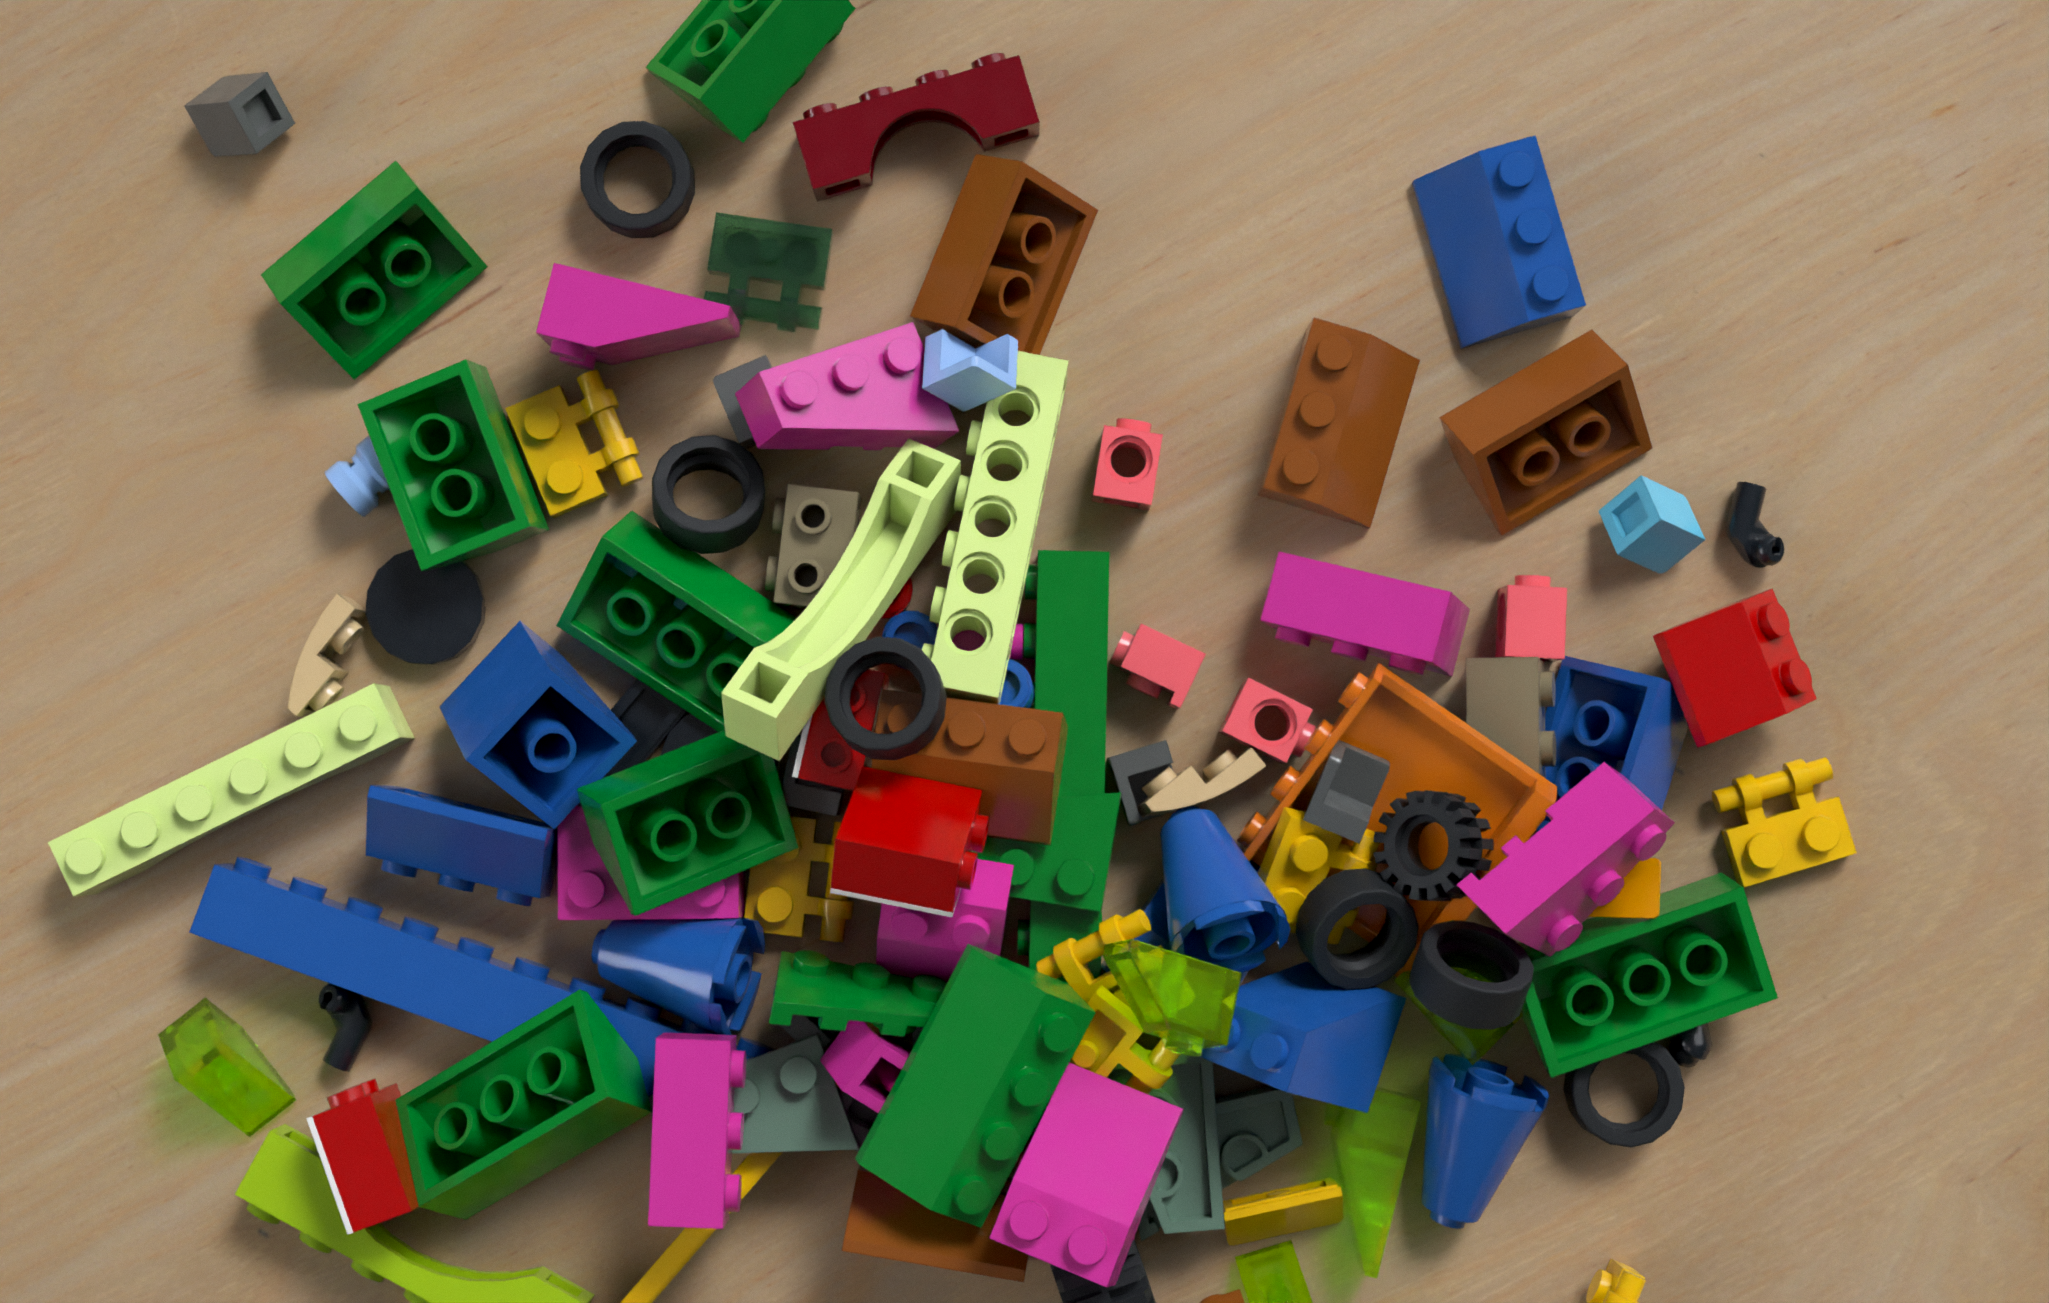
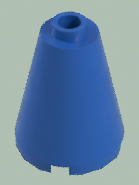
[1160,806,1291,980]
[591,918,765,1035]
[1421,1053,1549,1229]

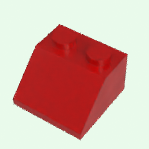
[1653,588,1817,748]

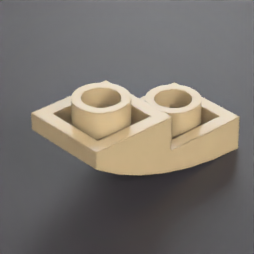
[287,594,366,717]
[1137,747,1266,817]

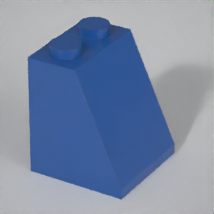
[439,621,637,829]
[1192,962,1406,1113]

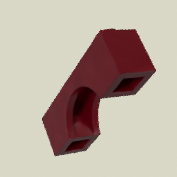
[793,53,1040,202]

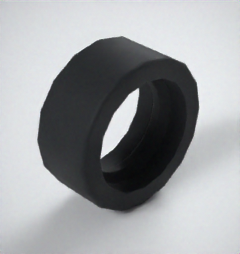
[580,121,695,238]
[652,435,765,554]
[824,637,947,761]
[1295,868,1419,990]
[1409,920,1534,1030]
[1563,1042,1685,1148]

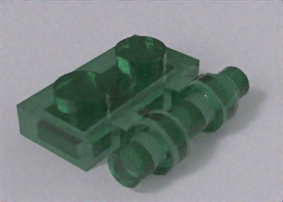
[704,212,834,332]

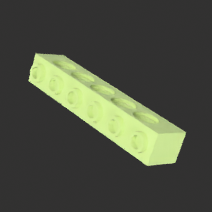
[922,351,1069,704]

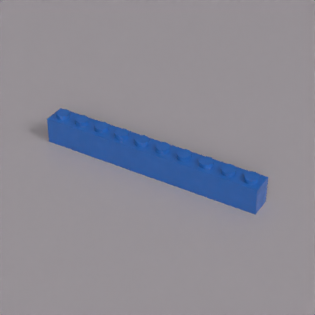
[189,857,774,1096]

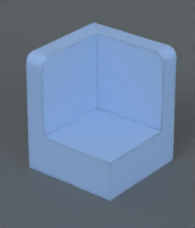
[922,329,1018,412]

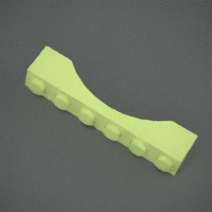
[721,438,961,761]
[48,683,415,897]

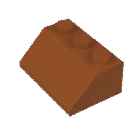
[910,154,1098,355]
[1257,317,1420,528]
[1439,329,1653,536]
[872,689,1068,846]
[842,1165,1028,1282]

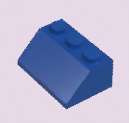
[1412,135,1586,349]
[1535,656,1688,832]
[366,785,558,906]

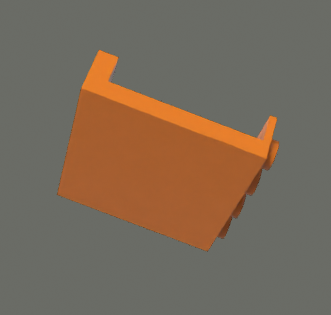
[1237,662,1557,986]

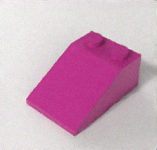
[536,263,742,370]
[876,859,1014,982]
[990,1063,1184,1288]

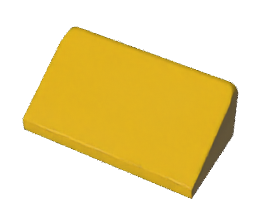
[1223,1177,1343,1246]

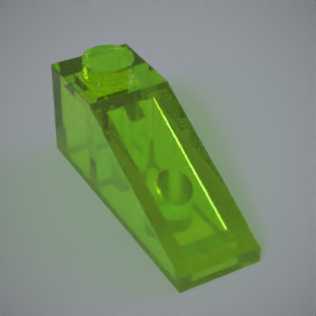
[1324,1087,1421,1279]

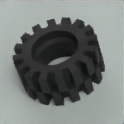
[1373,790,1494,901]

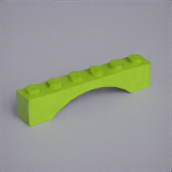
[234,1124,595,1303]

